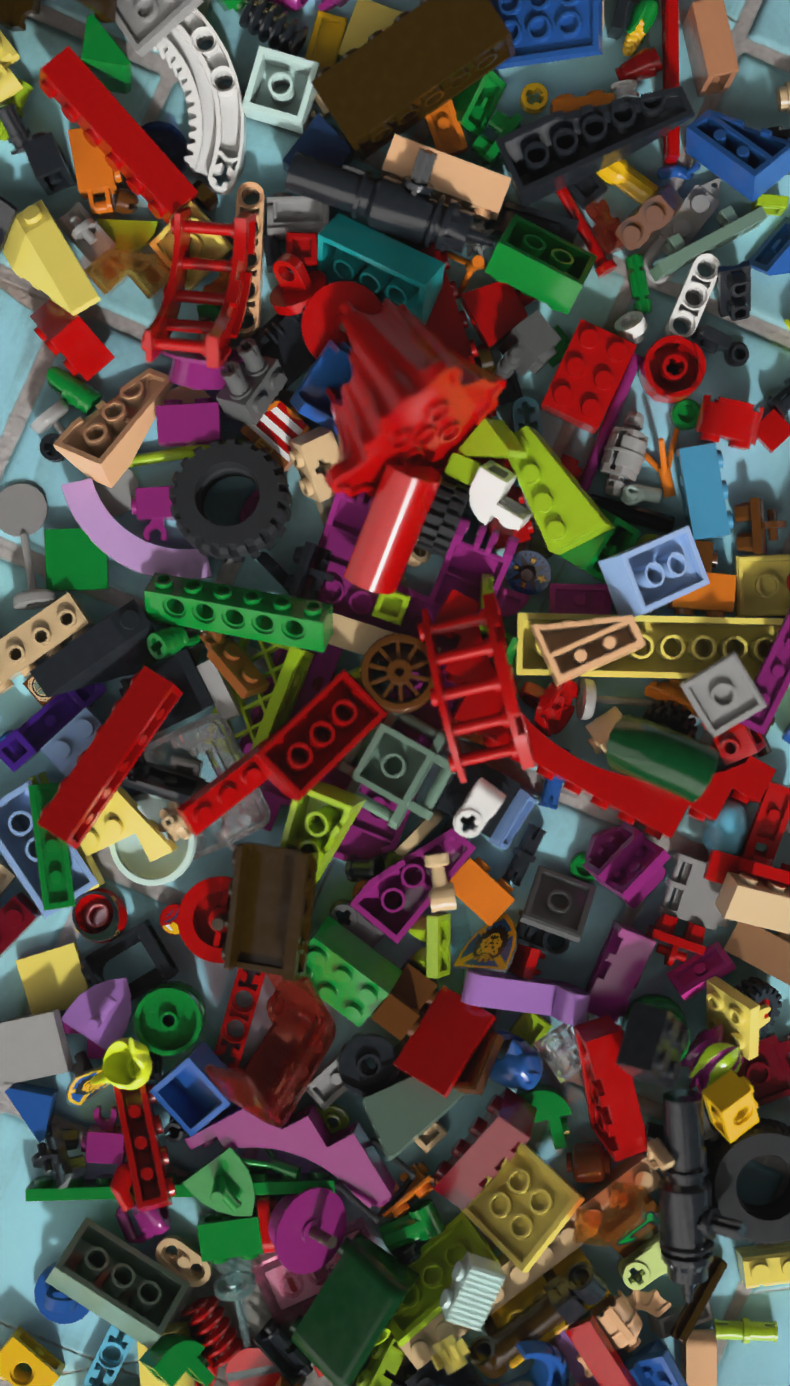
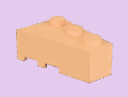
[530,615,646,686]

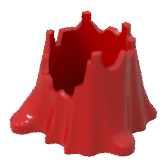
[325,299,507,497]

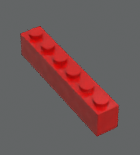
[39,46,198,224]
[37,666,183,849]

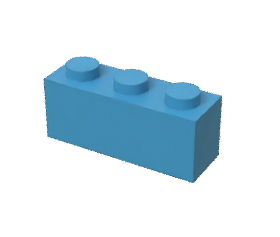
[674,443,733,541]

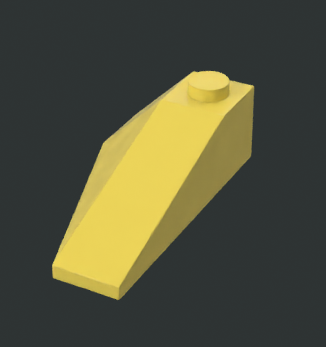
[3,199,101,316]

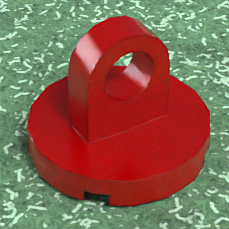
[270,253,329,316]
[518,680,579,737]

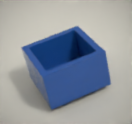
[150,1041,245,1137]

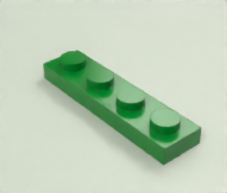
[28,782,76,911]

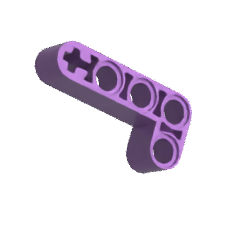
[460,969,591,1026]

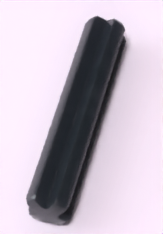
[589,494,675,533]

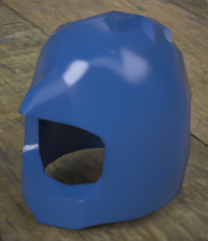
[489,1030,543,1091]

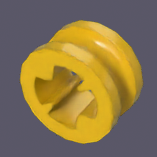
[520,82,548,115]

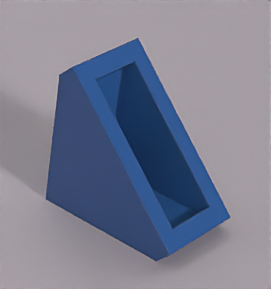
[4,1082,58,1143]

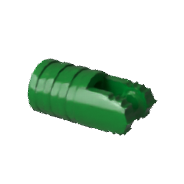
[46,366,102,416]
[147,625,203,660]

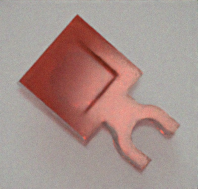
[585,199,626,255]

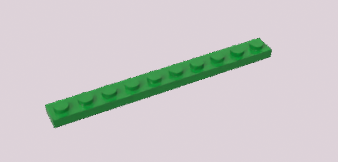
[25,1168,336,1201]

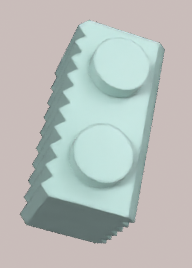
[440,1252,505,1331]

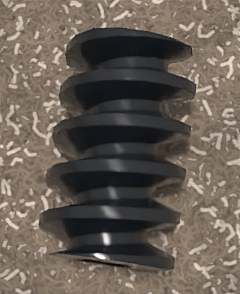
[239,0,309,56]

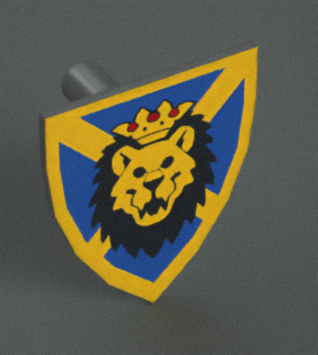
[453,913,517,974]
[66,1051,109,1106]

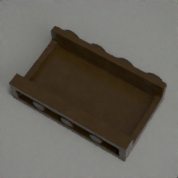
[222,842,319,982]

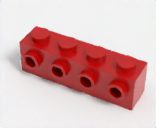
[113,1081,176,1212]

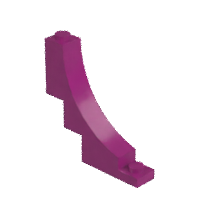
[185,1087,396,1208]

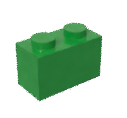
[197,1208,263,1264]

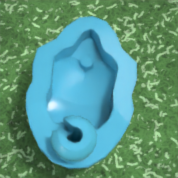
[702,798,748,856]

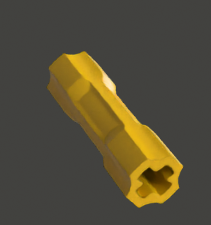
[596,158,660,205]

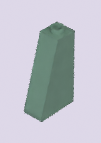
[363,1077,468,1162]

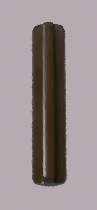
[670,1255,727,1343]

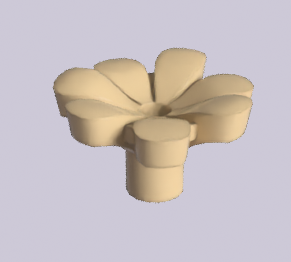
[158,801,191,841]

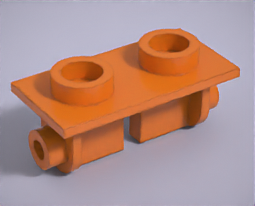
[379,1161,436,1219]

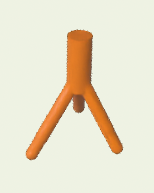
[445,250,487,297]
[644,428,680,498]

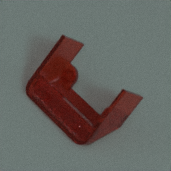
[205,973,336,1128]

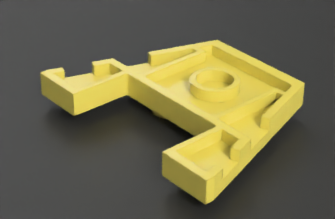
[76,785,178,894]

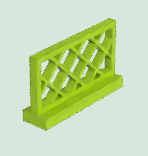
[201,637,314,758]

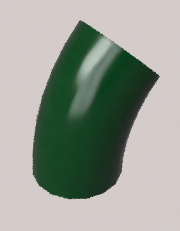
[606,714,719,802]

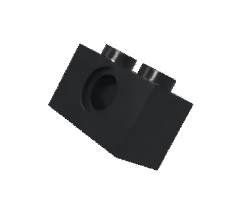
[22,132,76,196]

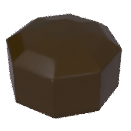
[193,180,219,212]

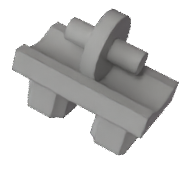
[55,201,116,266]

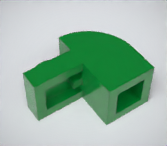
[515,1084,572,1150]
[139,1333,215,1386]

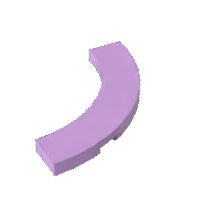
[61,478,213,580]

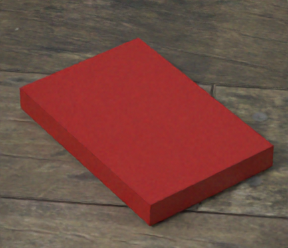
[393,985,496,1098]

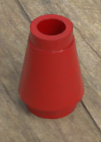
[615,46,663,82]

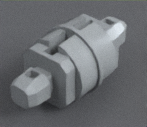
[600,411,648,498]

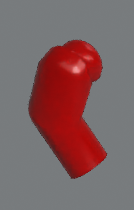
[110,1162,136,1212]

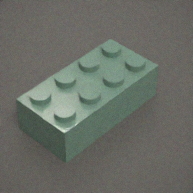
[45,1217,190,1349]

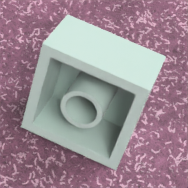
[242,46,321,134]

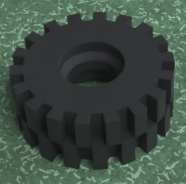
[416,474,471,558]

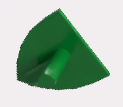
[182,1146,255,1217]

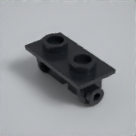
[253,1318,314,1386]

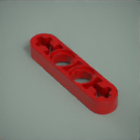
[214,968,266,1072]

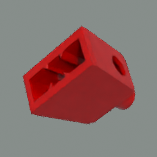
[460,281,538,351]

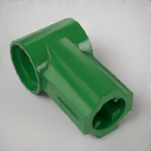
[379,1199,445,1252]

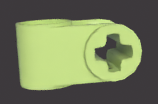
[617,1233,667,1290]

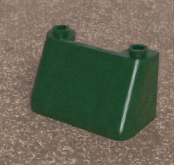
[289,1232,420,1386]

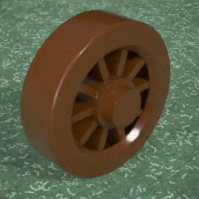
[360,634,434,714]

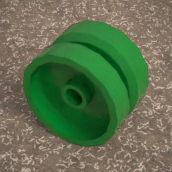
[134,981,206,1056]

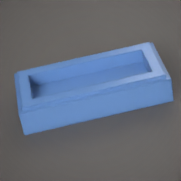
[488,788,537,850]

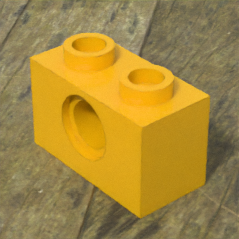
[701,1069,760,1144]
[0,1326,65,1386]

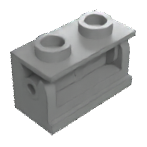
[266,192,330,242]

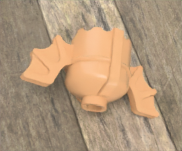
[576,1289,672,1378]

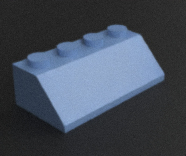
[0,780,98,919]

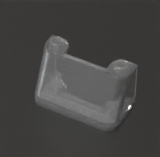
[141,714,270,861]

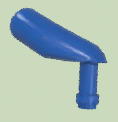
[657,162,700,180]

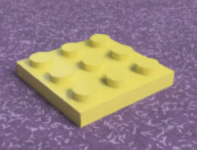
[460,1143,585,1273]

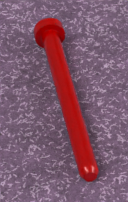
[556,187,617,278]

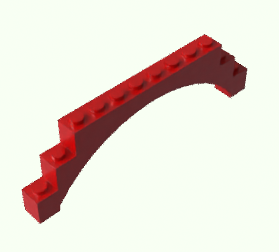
[432,589,776,840]

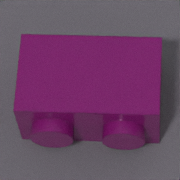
[156,398,223,447]

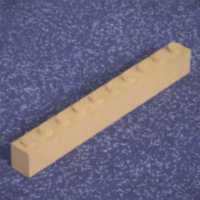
[399,1152,662,1370]

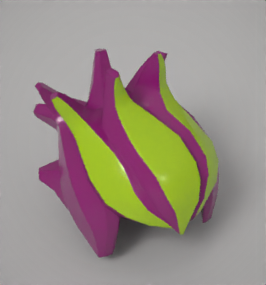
[680,1024,744,1094]

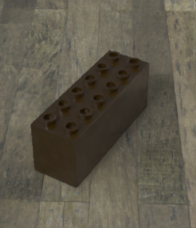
[311,0,516,161]

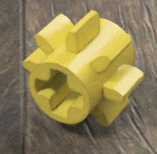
[431,1334,470,1375]

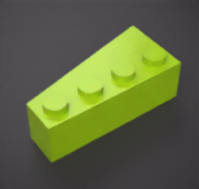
[508,426,615,555]
[280,780,367,886]

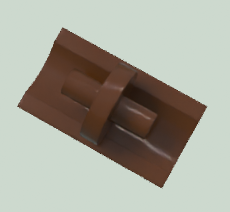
[734,497,786,555]

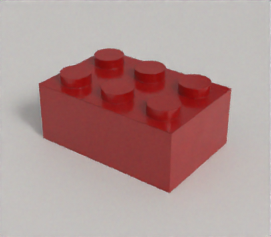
[540,319,637,435]

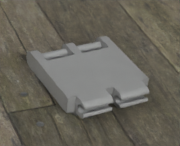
[657,852,730,931]

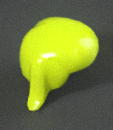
[90,1037,152,1090]

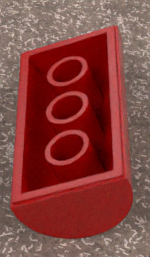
[343,465,442,594]
[254,669,388,801]

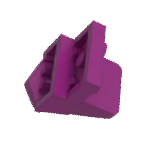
[582,822,671,908]

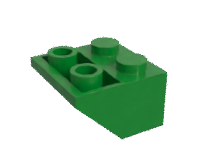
[548,506,642,584]

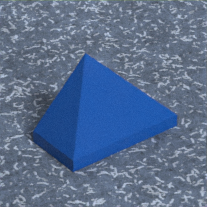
[748,217,790,276]

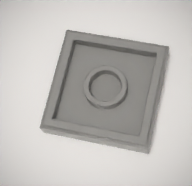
[679,651,767,739]

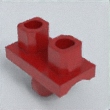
[646,912,706,966]

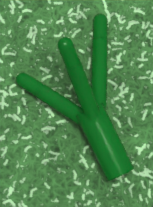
[241,1148,301,1179]

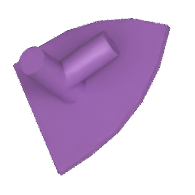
[61,977,131,1051]

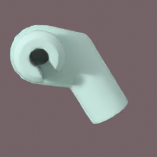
[620,484,662,506]

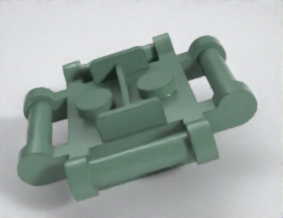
[334,712,457,830]

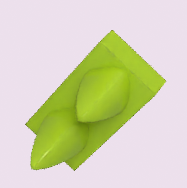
[408,912,451,979]

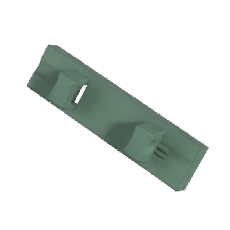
[649,205,768,282]

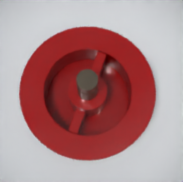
[177,876,233,963]

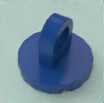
[34,1262,90,1324]

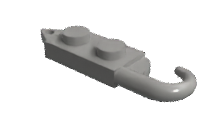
[642,178,721,283]

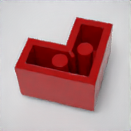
[30,298,115,382]

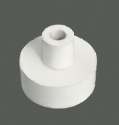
[614,311,648,344]

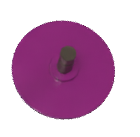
[161,316,244,390]
[268,1187,347,1274]

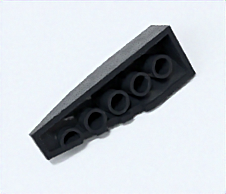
[495,86,695,207]

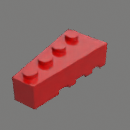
[573,1014,648,1162]

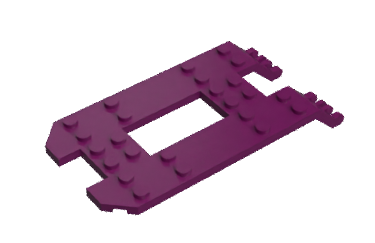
[230,492,520,862]

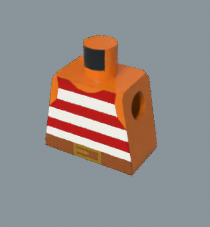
[239,399,311,473]

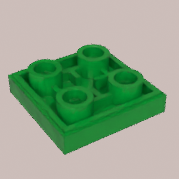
[44,528,109,591]

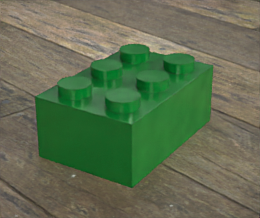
[485,214,598,315]
[297,915,403,1028]

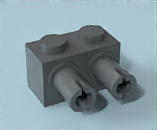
[216,338,288,426]

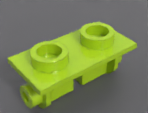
[356,1337,406,1386]

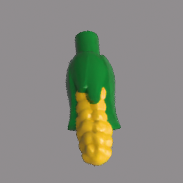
[622,0,659,57]

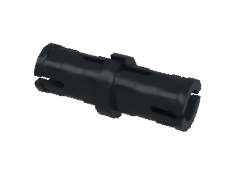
[502,823,547,887]

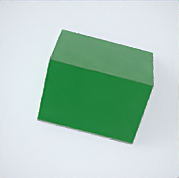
[81,14,131,94]

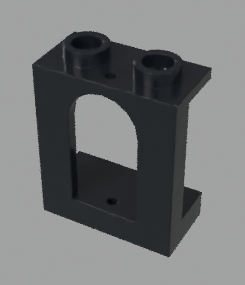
[80,919,180,1001]

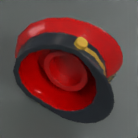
[72,888,127,943]

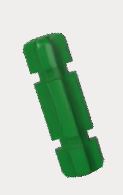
[625,254,652,315]

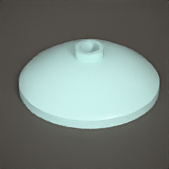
[109,793,197,886]

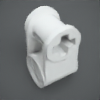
[453,777,507,838]

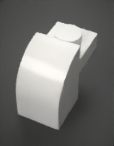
[469,459,532,531]

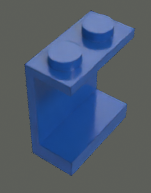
[290,339,353,435]

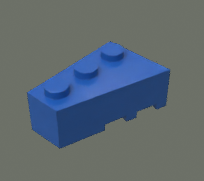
[686,109,790,202]

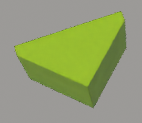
[458,418,527,459]

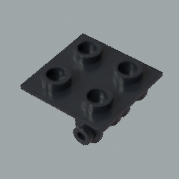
[251,314,316,390]

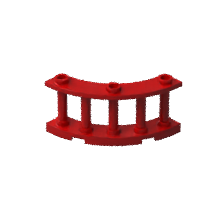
[141,207,256,369]
[418,592,535,784]

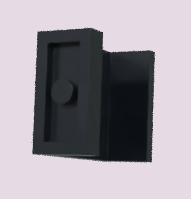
[119,648,214,733]

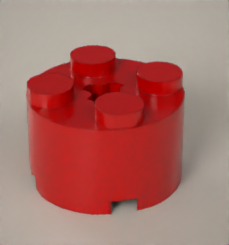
[639,335,706,403]
[695,395,765,450]

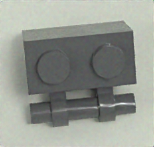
[495,310,561,379]

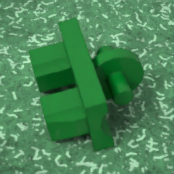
[471,110,523,170]

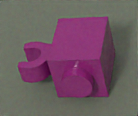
[131,486,175,542]
[81,1105,127,1165]

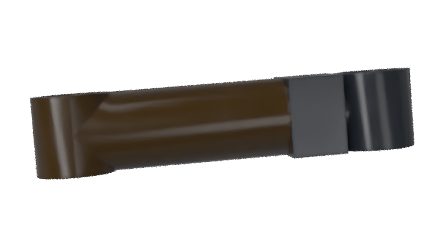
[468,1261,607,1379]

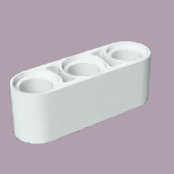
[664,253,721,339]

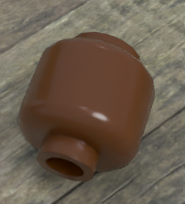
[566,1142,611,1183]

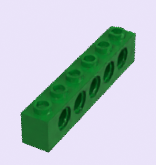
[144,572,333,652]

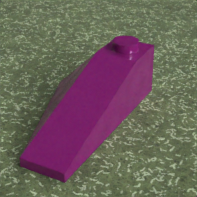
[349,828,476,944]

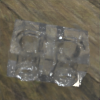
[534,1013,593,1083]

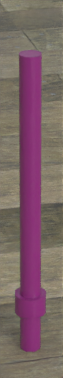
[579,353,643,496]

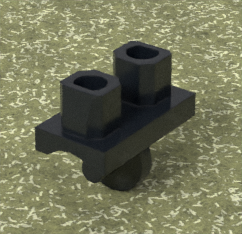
[717,260,751,321]
[283,541,335,600]
[31,1123,87,1189]

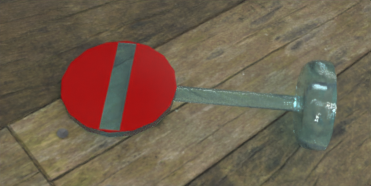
[213,1270,280,1386]

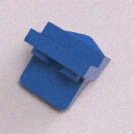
[623,1339,688,1386]

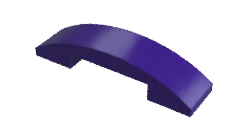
[0,683,107,773]

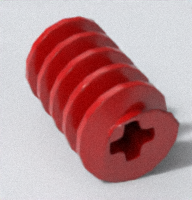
[181,1295,244,1368]

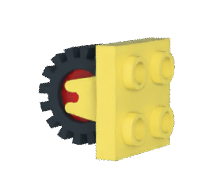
[706,976,782,1061]

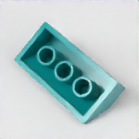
[317,213,445,324]

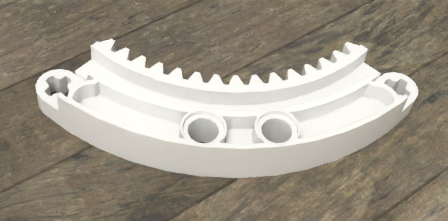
[152,8,247,195]

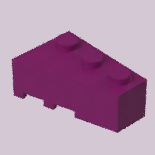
[585,920,656,1024]

